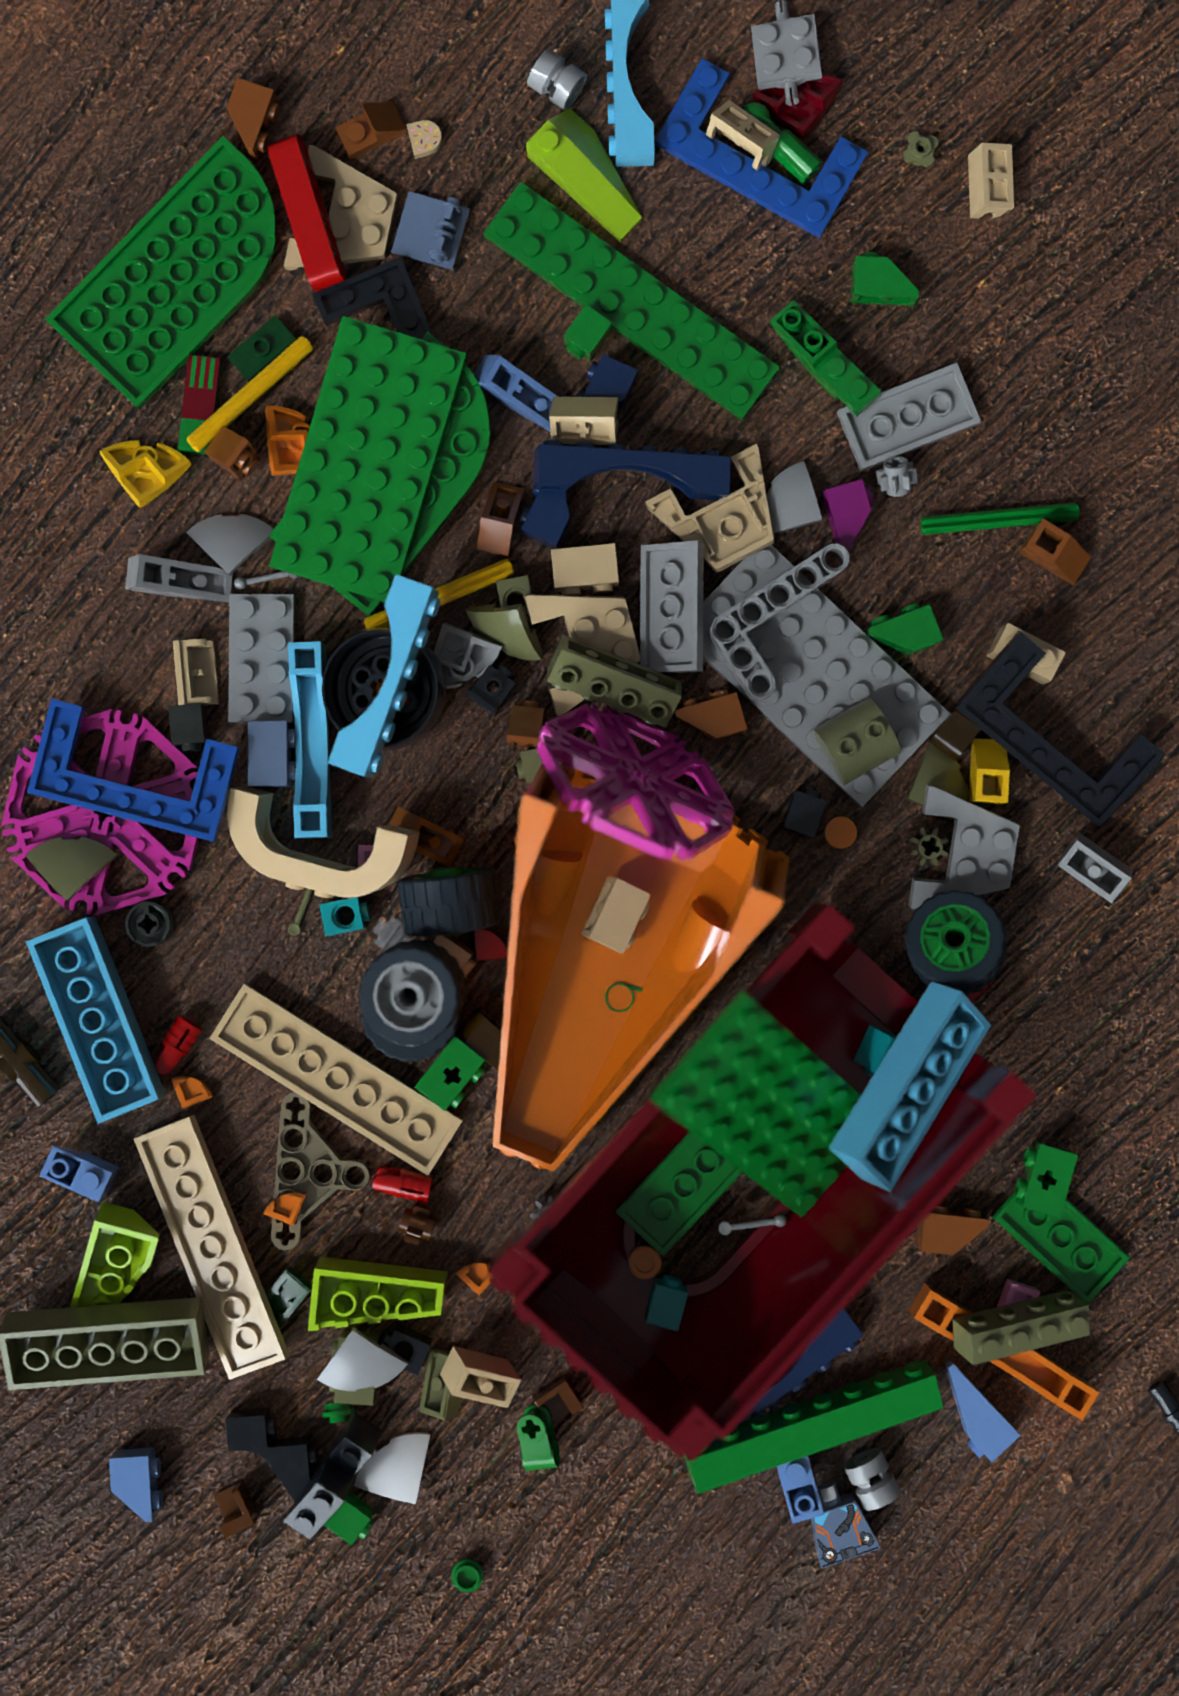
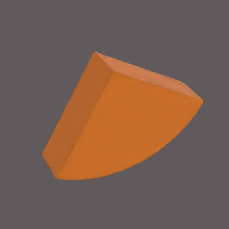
[171,1075,214,1109]
[263,1192,307,1226]
[456,1262,491,1295]

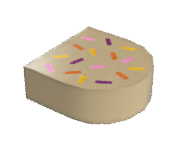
[406,120,442,159]

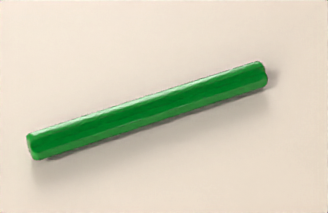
[920,502,1080,535]

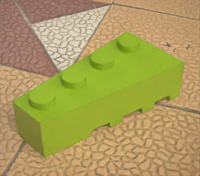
[308,1257,448,1331]

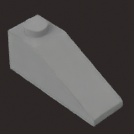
[125,554,233,602]

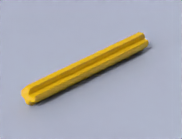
[187,336,313,452]
[364,559,514,629]

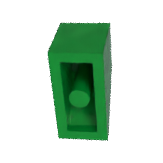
[850,252,919,306]

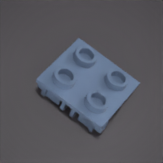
[391,191,470,270]

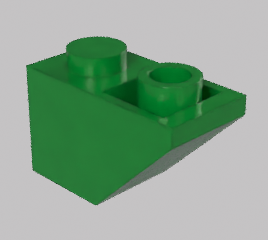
[865,602,944,655]

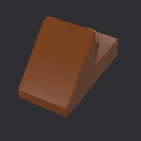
[335,102,407,160]

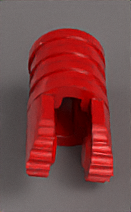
[155,1014,204,1075]
[371,1166,434,1204]

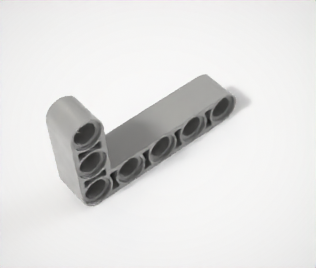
[709,544,849,701]

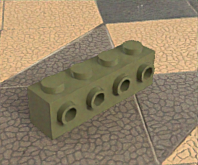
[547,635,682,728]
[952,1290,1090,1365]

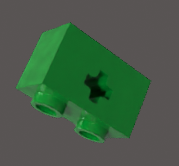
[415,1035,487,1111]
[1014,1140,1078,1218]

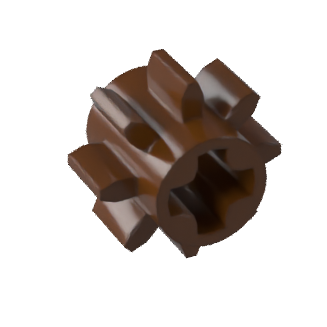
[398,1203,437,1246]

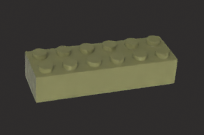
[0,1297,210,1390]

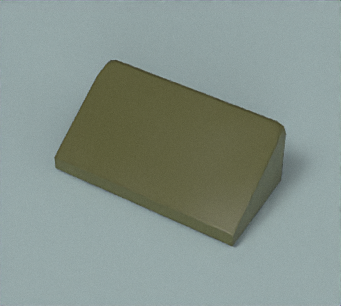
[419,1347,462,1421]

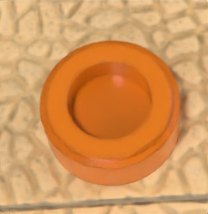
[824,817,857,849]
[628,1245,661,1280]

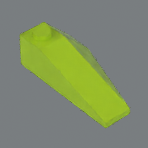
[526,109,642,242]

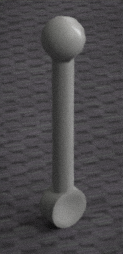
[234,571,299,589]
[718,1214,787,1235]

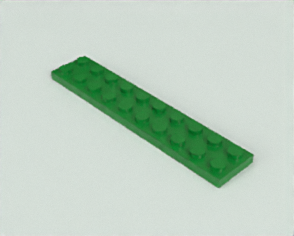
[483,182,780,421]

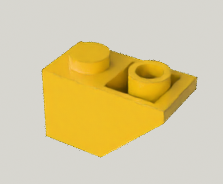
[968,738,1010,805]

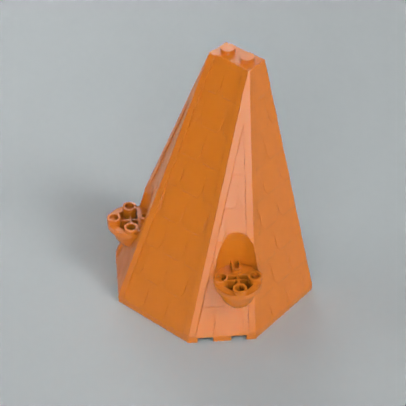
[493,763,790,1172]

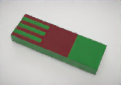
[178,355,222,455]

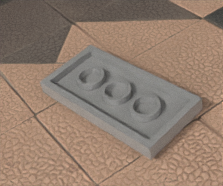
[837,363,981,472]
[640,540,704,674]
[228,594,295,723]

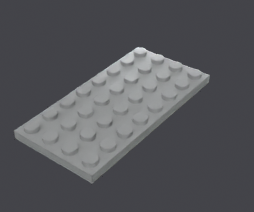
[703,545,950,807]

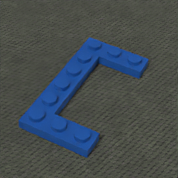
[654,58,868,238]
[27,699,240,842]

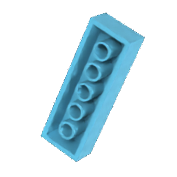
[26,917,167,1124]
[829,981,991,1192]

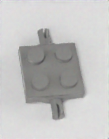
[751,0,822,106]

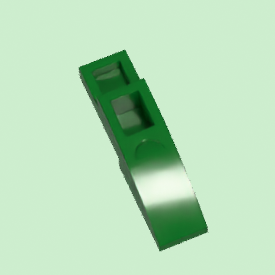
[770,300,881,417]

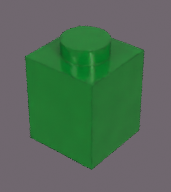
[564,304,612,362]
[323,1491,374,1546]

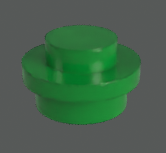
[322,1402,355,1423]
[451,1558,484,1592]

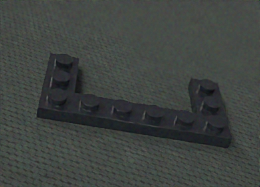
[312,257,433,339]
[954,631,1165,828]

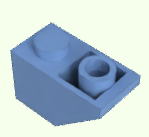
[39,1145,121,1203]
[109,1447,163,1522]
[777,1456,824,1523]

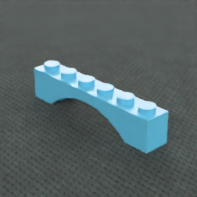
[605,0,655,167]
[328,575,441,778]
[288,641,333,839]

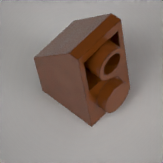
[227,78,280,162]
[204,426,259,481]
[1018,519,1091,585]
[673,689,747,741]
[916,1204,990,1255]

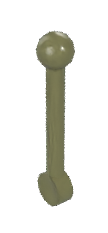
[288,888,313,936]

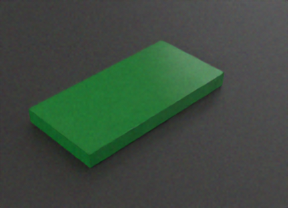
[615,1131,742,1257]
[990,1174,1131,1304]

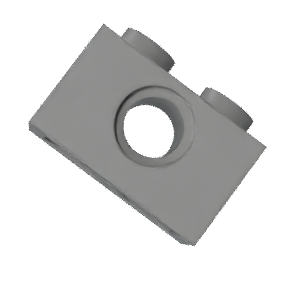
[1058,832,1132,904]

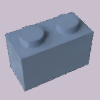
[248,721,296,788]

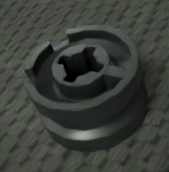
[125,901,175,947]

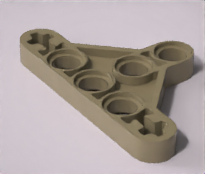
[271,1091,371,1250]

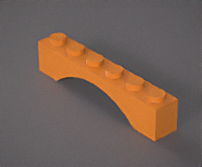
[908,1283,1099,1421]

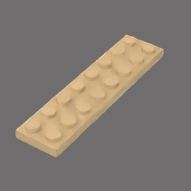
[209,983,463,1175]
[134,1115,290,1380]

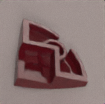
[752,73,842,140]

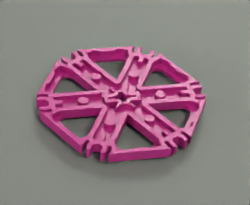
[537,703,735,861]
[1,709,199,916]

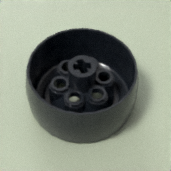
[321,627,447,751]

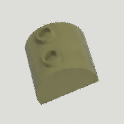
[812,697,901,786]

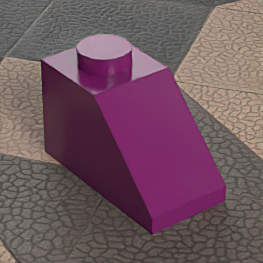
[822,479,874,551]

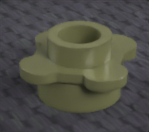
[903,131,939,167]

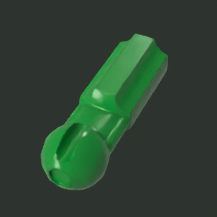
[743,102,823,184]

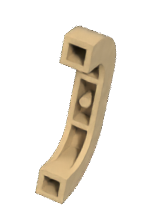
[227,785,420,898]

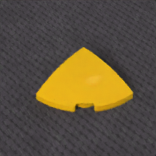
[100,440,191,508]

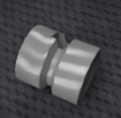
[527,48,587,111]
[843,1448,901,1511]

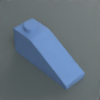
[473,355,558,432]
[943,1357,1020,1462]

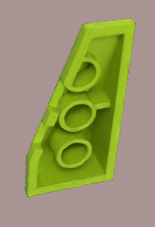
[70,1201,160,1307]

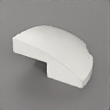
[354,1432,431,1504]

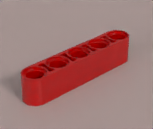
[268,133,347,292]

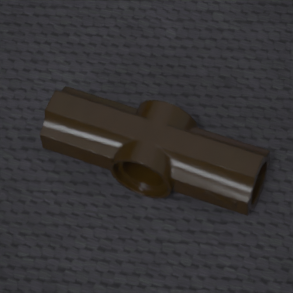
[0,1015,62,1107]

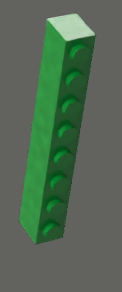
[684,1360,943,1494]

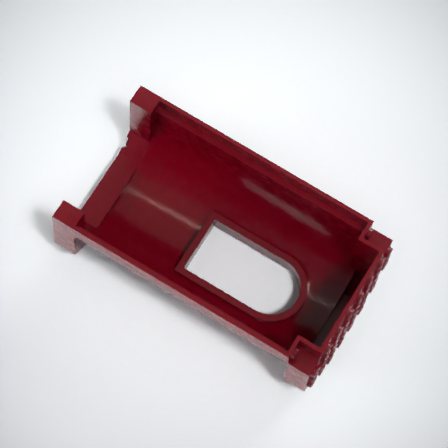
[487,903,1037,1462]

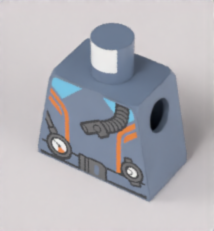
[811,1481,880,1569]

